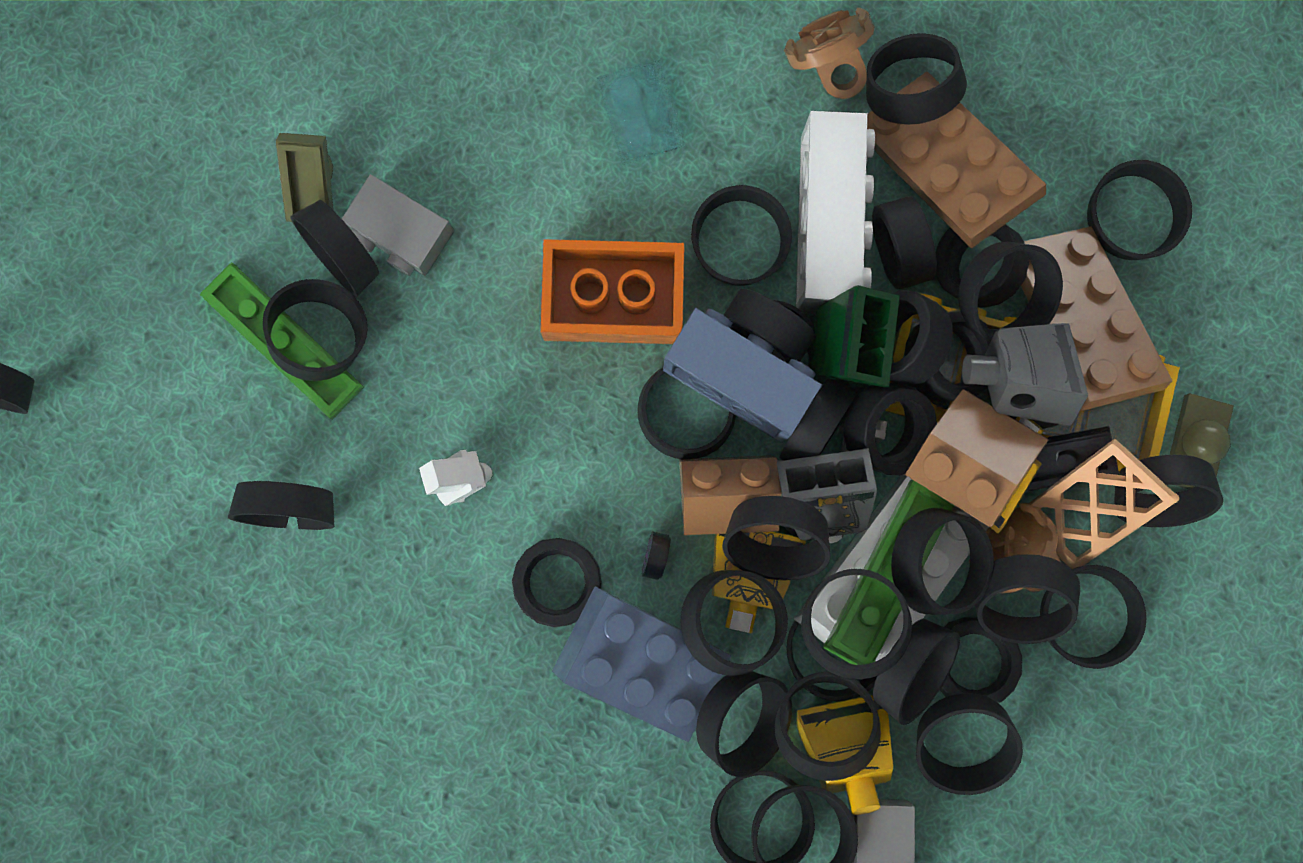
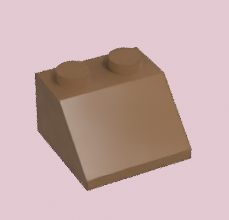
[905,389,1049,528]
[679,455,781,535]

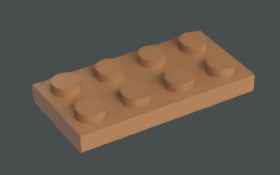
[867,72,1046,249]
[1021,226,1172,411]

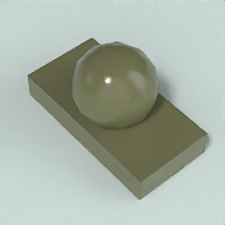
[276,133,334,222]
[1170,393,1234,489]

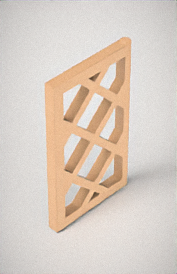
[1029,439,1179,569]

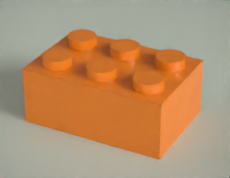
[541,239,684,344]

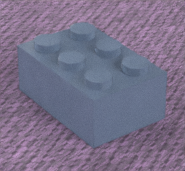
[663,308,822,443]
[552,586,731,742]

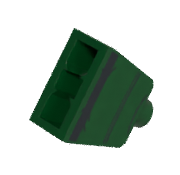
[807,285,900,387]

